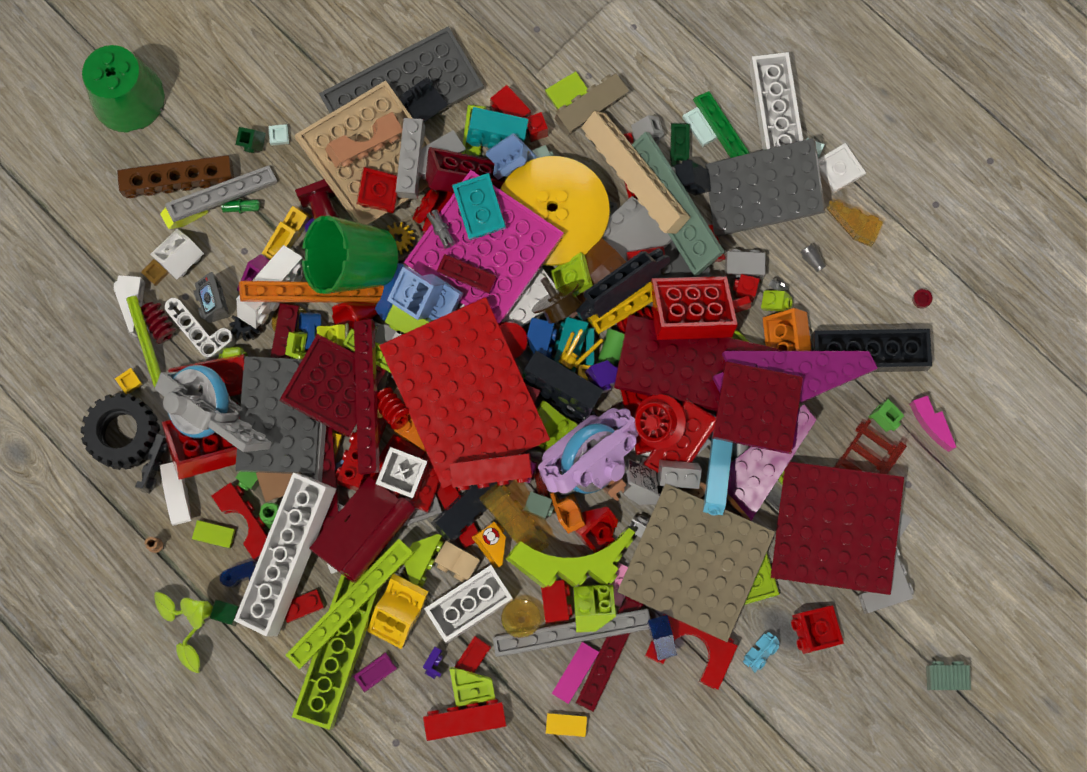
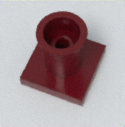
[295,179,340,220]

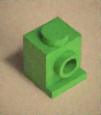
[868,399,905,432]

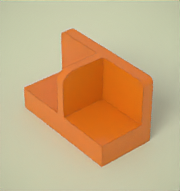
[550,492,585,534]

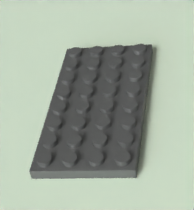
[319,26,484,113]

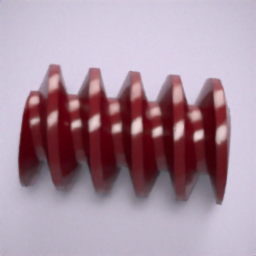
[140,302,177,344]

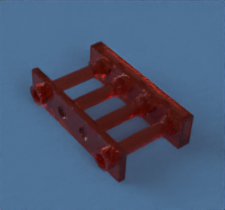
[834,419,907,474]

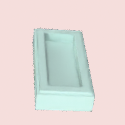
[682,107,717,147]

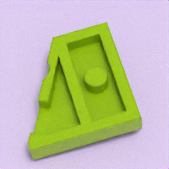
[449,667,495,707]

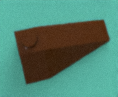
[570,238,626,319]

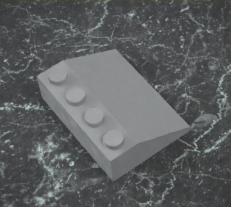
[585,196,672,262]

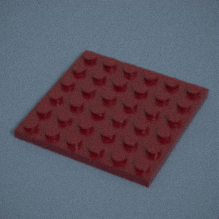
[771,462,904,595]

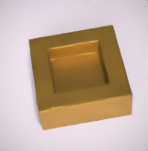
[141,259,169,286]

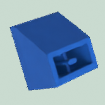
[527,318,557,359]

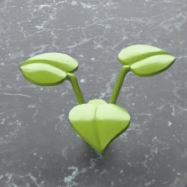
[154,591,213,673]

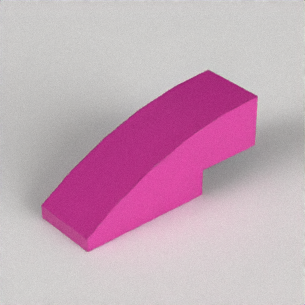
[909,396,956,452]

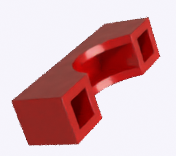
[211,482,269,561]

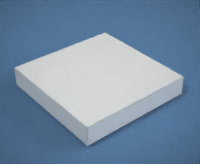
[818,143,866,193]

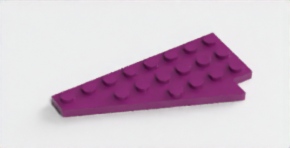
[713,351,878,404]

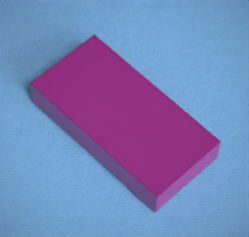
[353,653,397,693]

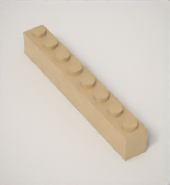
[581,111,691,234]

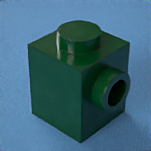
[235,127,266,154]

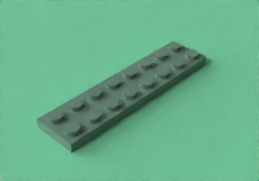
[632,132,725,275]

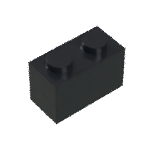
[675,160,711,196]

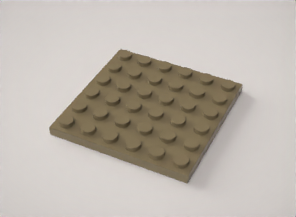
[617,483,775,642]

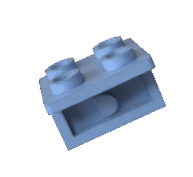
[486,133,537,180]

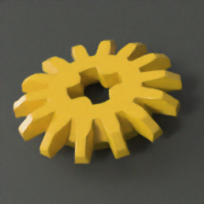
[387,222,415,255]

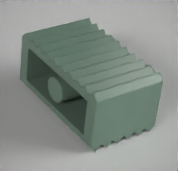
[926,661,971,690]

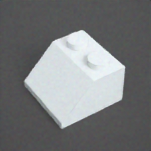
[150,229,204,279]

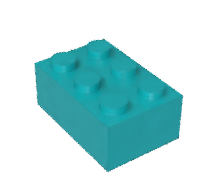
[466,107,528,149]

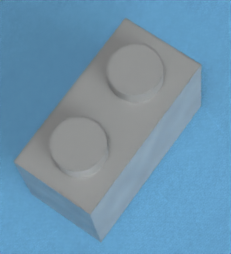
[725,249,765,280]
[657,460,701,489]

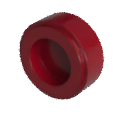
[912,289,933,309]

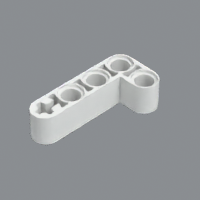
[165,298,236,361]

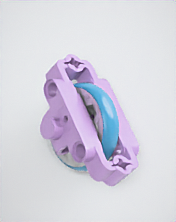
[538,408,639,494]

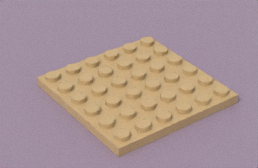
[294,81,430,225]

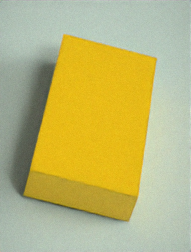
[546,713,587,737]

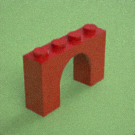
[645,613,738,690]

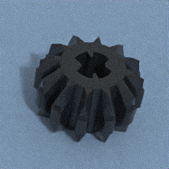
[229,315,263,341]

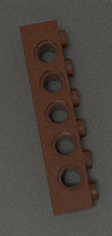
[117,155,234,199]

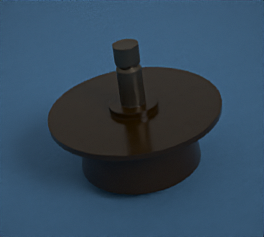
[532,277,581,324]

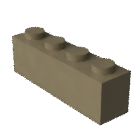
[554,73,629,136]

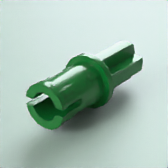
[221,199,260,214]

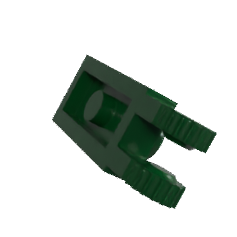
[670,123,690,167]

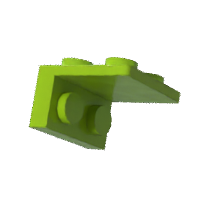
[537,401,578,451]

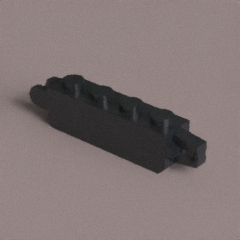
[576,248,670,321]

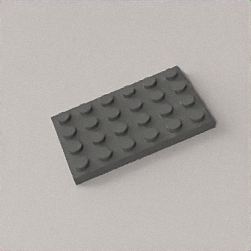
[705,138,826,237]
[235,356,319,475]

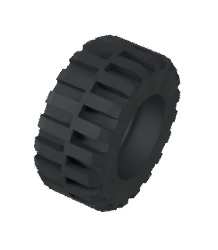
[80,393,160,470]

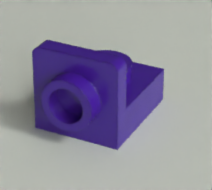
[423,647,443,679]

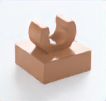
[602,479,626,501]

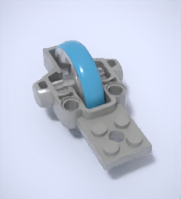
[155,365,272,452]

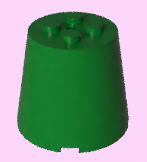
[82,45,165,133]
[302,216,398,294]

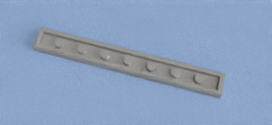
[493,609,652,657]

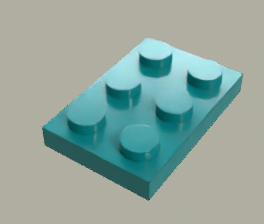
[452,173,506,240]

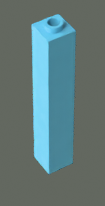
[703,411,733,515]

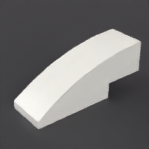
[160,462,192,526]

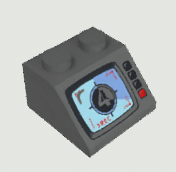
[193,272,230,323]

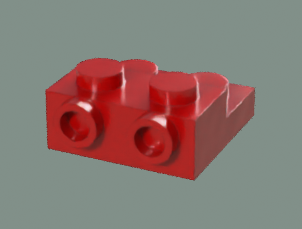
[791,605,844,654]

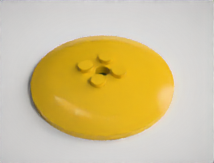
[500,156,610,266]

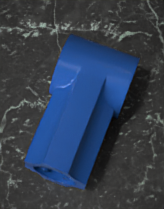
[299,313,321,351]

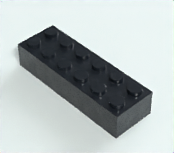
[811,329,932,372]

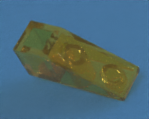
[826,200,883,247]

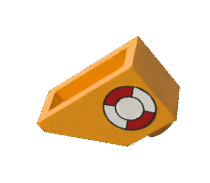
[472,522,506,568]

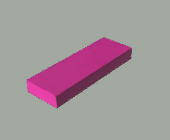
[551,642,599,704]

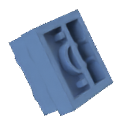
[387,266,463,321]

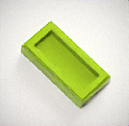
[192,520,236,549]

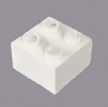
[375,447,427,498]

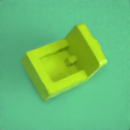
[761,290,793,312]
[285,332,307,359]

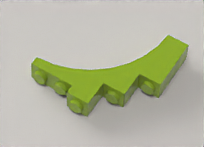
[506,528,635,588]

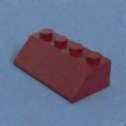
[426,147,505,194]

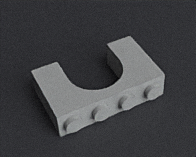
[858,546,914,614]

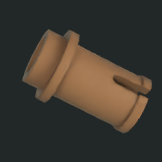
[144,537,163,553]

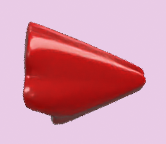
[332,302,378,332]

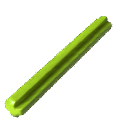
[126,296,161,387]

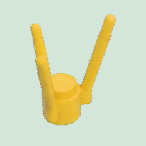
[558,329,603,370]

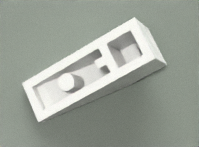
[114,275,145,337]

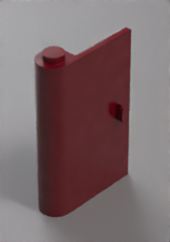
[309,477,415,583]

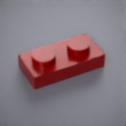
[285,589,324,623]

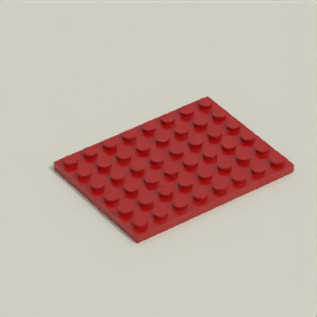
[379,297,550,488]

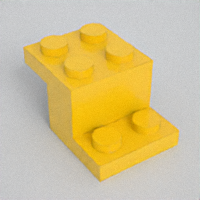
[367,574,429,649]

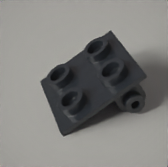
[398,77,448,123]

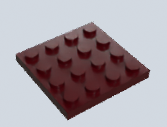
[280,334,386,437]
[712,361,803,454]

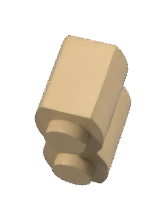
[434,541,481,582]

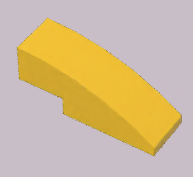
[262,206,312,260]

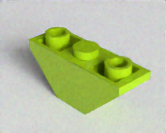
[404,534,444,588]

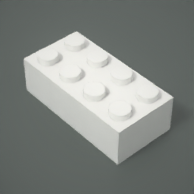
[237,245,303,329]
[424,565,513,643]

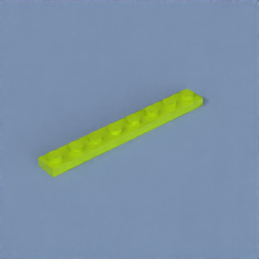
[285,539,413,669]

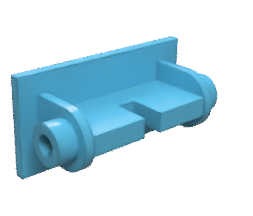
[743,632,780,673]

